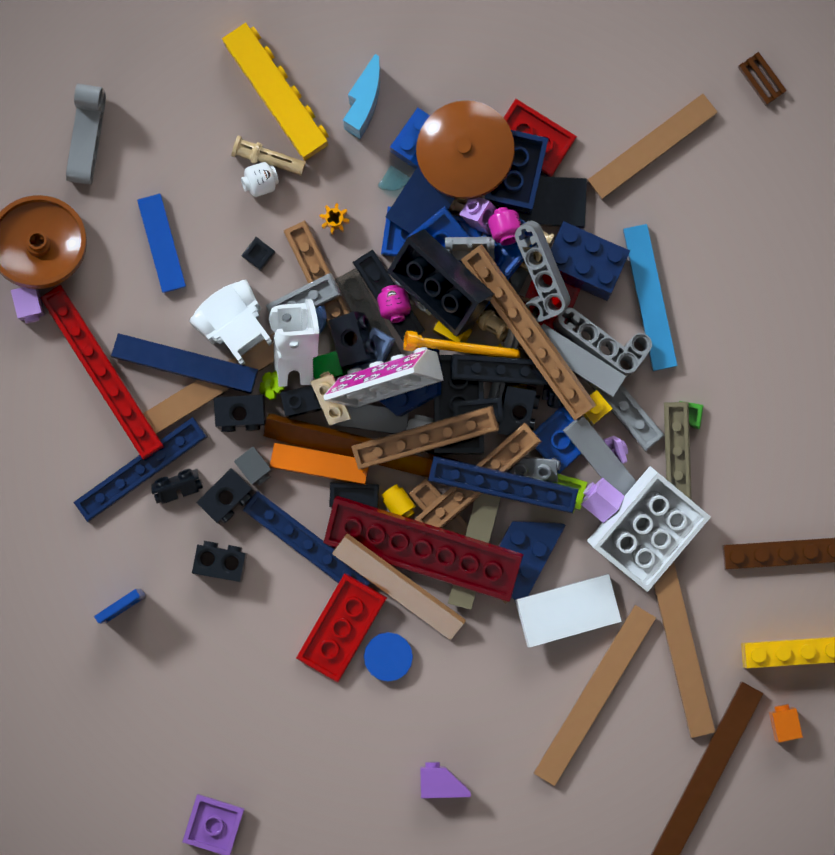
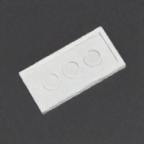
[515,574,622,647]

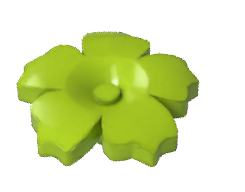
[259,370,285,400]

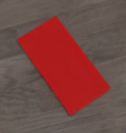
[296,573,387,683]

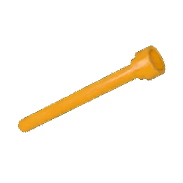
[403,331,521,359]

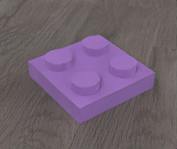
[182,794,245,855]

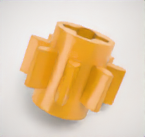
[319,203,350,235]

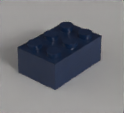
[485,130,549,214]
[551,221,630,301]

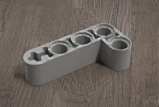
[66,84,106,185]
[515,221,570,322]
[553,308,652,378]

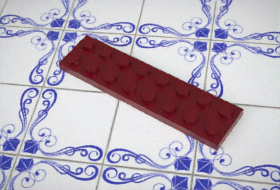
[323,496,524,602]

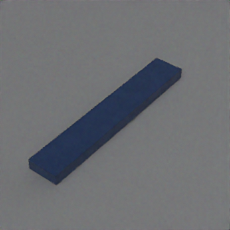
[111,333,258,394]
[73,417,207,522]
[428,456,579,513]
[243,491,371,586]

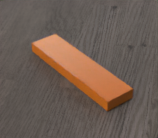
[270,443,369,485]

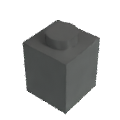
[234,447,273,486]

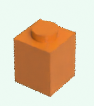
[769,704,803,743]

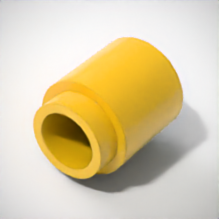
[382,484,416,518]

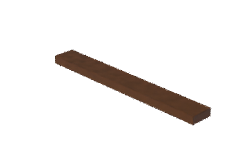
[263,413,458,478]
[651,681,764,855]

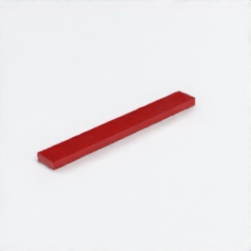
[40,285,164,460]

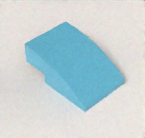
[343,54,380,139]

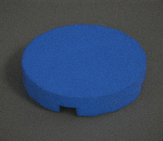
[364,632,413,682]

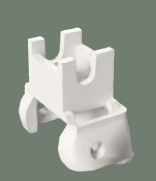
[189,279,273,365]
[269,299,319,387]

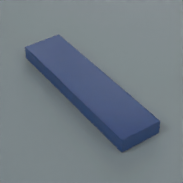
[137,193,186,293]

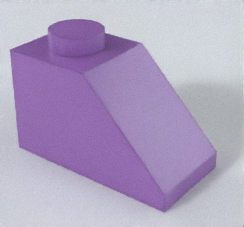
[420,762,471,798]

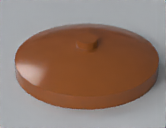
[416,100,515,199]
[0,195,87,289]

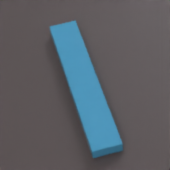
[623,224,677,371]

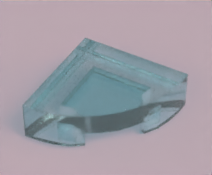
[378,166,410,191]

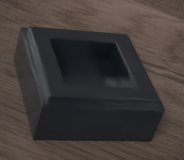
[241,237,276,271]

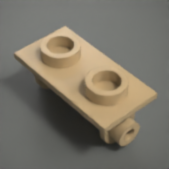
[310,372,351,425]

